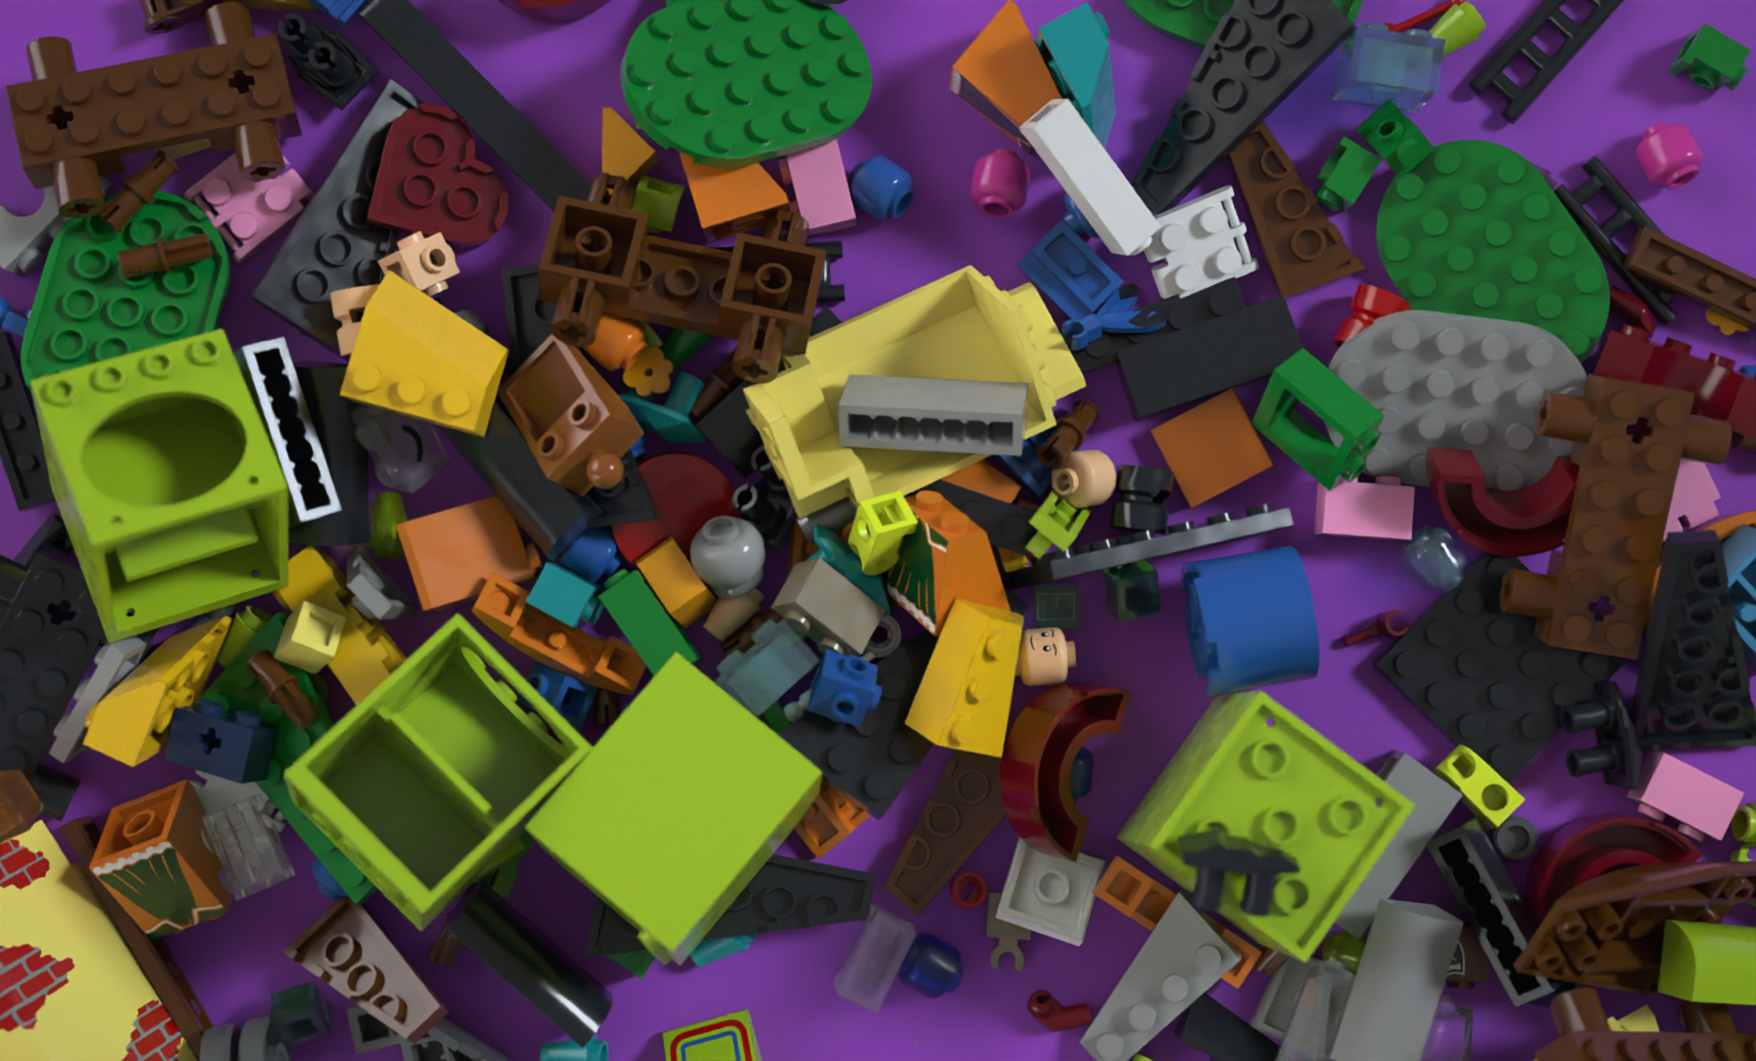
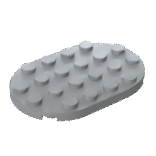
[1324,310,1587,491]

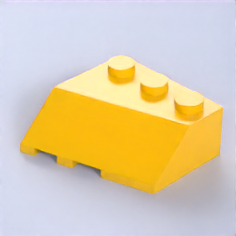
[905,598,1024,758]

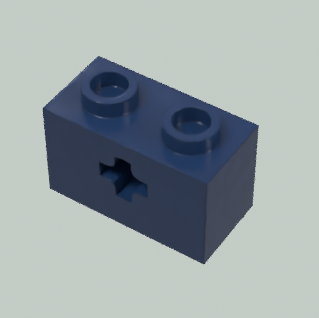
[164,700,278,784]

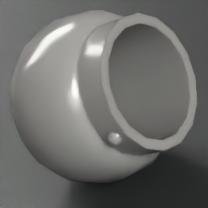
[690,516,765,598]

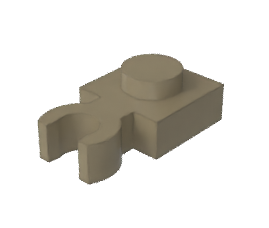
[986,891,1031,971]

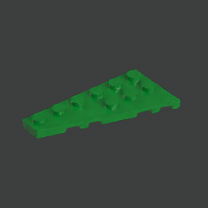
[193,613,378,904]

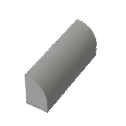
[839,374,1028,456]
[1334,750,1463,940]
[1329,898,1464,1061]

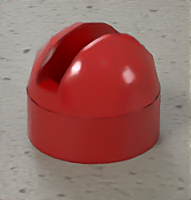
[950,872,987,909]

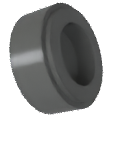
[1490,815,1538,861]

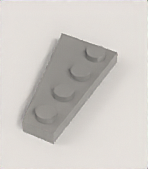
[1080,889,1242,1061]

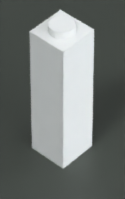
[1019,99,1161,256]

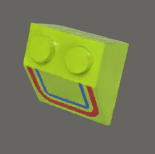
[662,1008,762,1061]

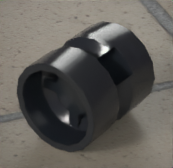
[1110,465,1174,534]

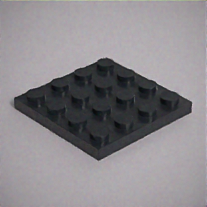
[1372,551,1624,783]

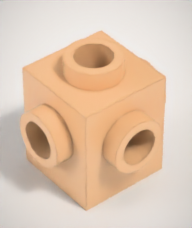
[378,231,460,297]

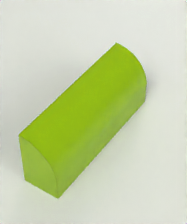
[1658,920,1756,1005]

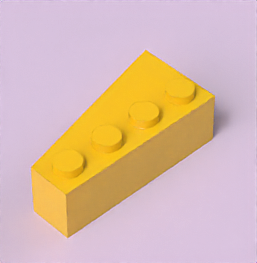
[272,545,408,706]

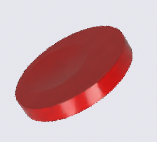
[610,451,739,571]

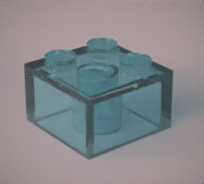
[1331,23,1445,113]
[714,619,821,718]

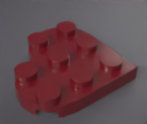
[366,103,509,247]

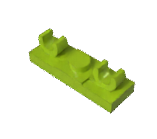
[1025,488,1092,559]

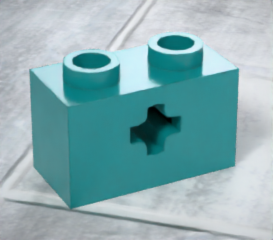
[526,562,605,628]

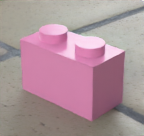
[778,139,856,238]
[1314,476,1415,541]
[1627,751,1744,843]

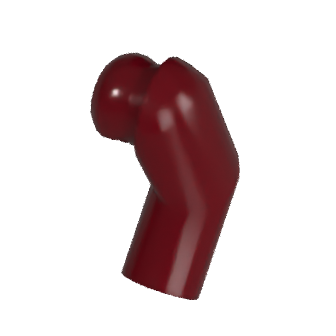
[1609,285,1655,338]
[1027,990,1092,1032]

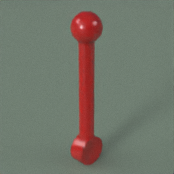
[1379,0,1465,42]

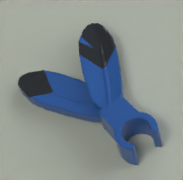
[1062,284,1166,350]

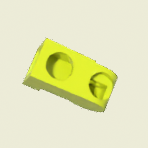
[848,490,918,576]
[1434,744,1526,831]

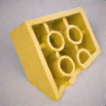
[340,270,509,437]
[83,615,234,767]

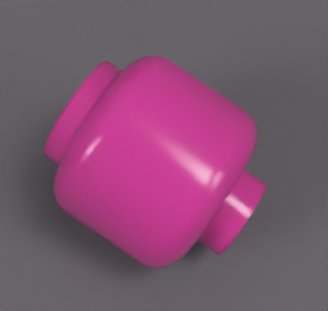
[1635,122,1704,190]
[970,149,1030,218]

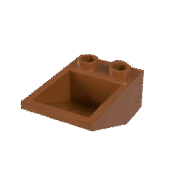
[497,334,645,496]

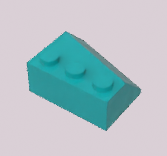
[1035,3,1116,149]

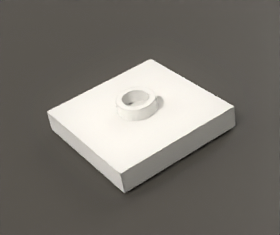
[995,837,1105,946]

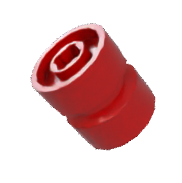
[1333,284,1412,348]

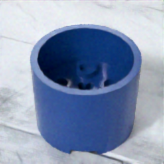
[1181,545,1319,696]

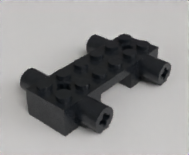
[0,543,158,829]

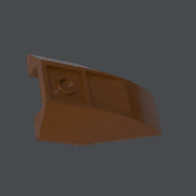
[1514,861,1756,995]

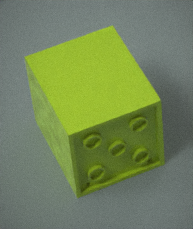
[30,329,288,643]
[284,613,593,932]
[525,652,822,966]
[1115,690,1416,963]

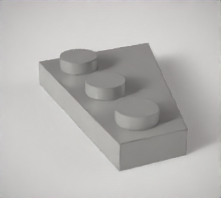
[347,545,420,620]
[49,635,146,763]

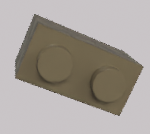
[771,557,885,656]

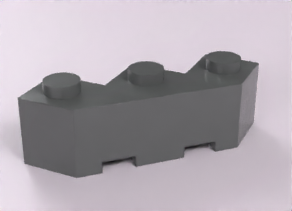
[346,1003,508,1061]

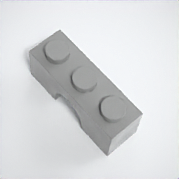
[0,176,112,277]

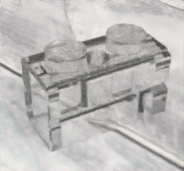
[201,793,295,901]

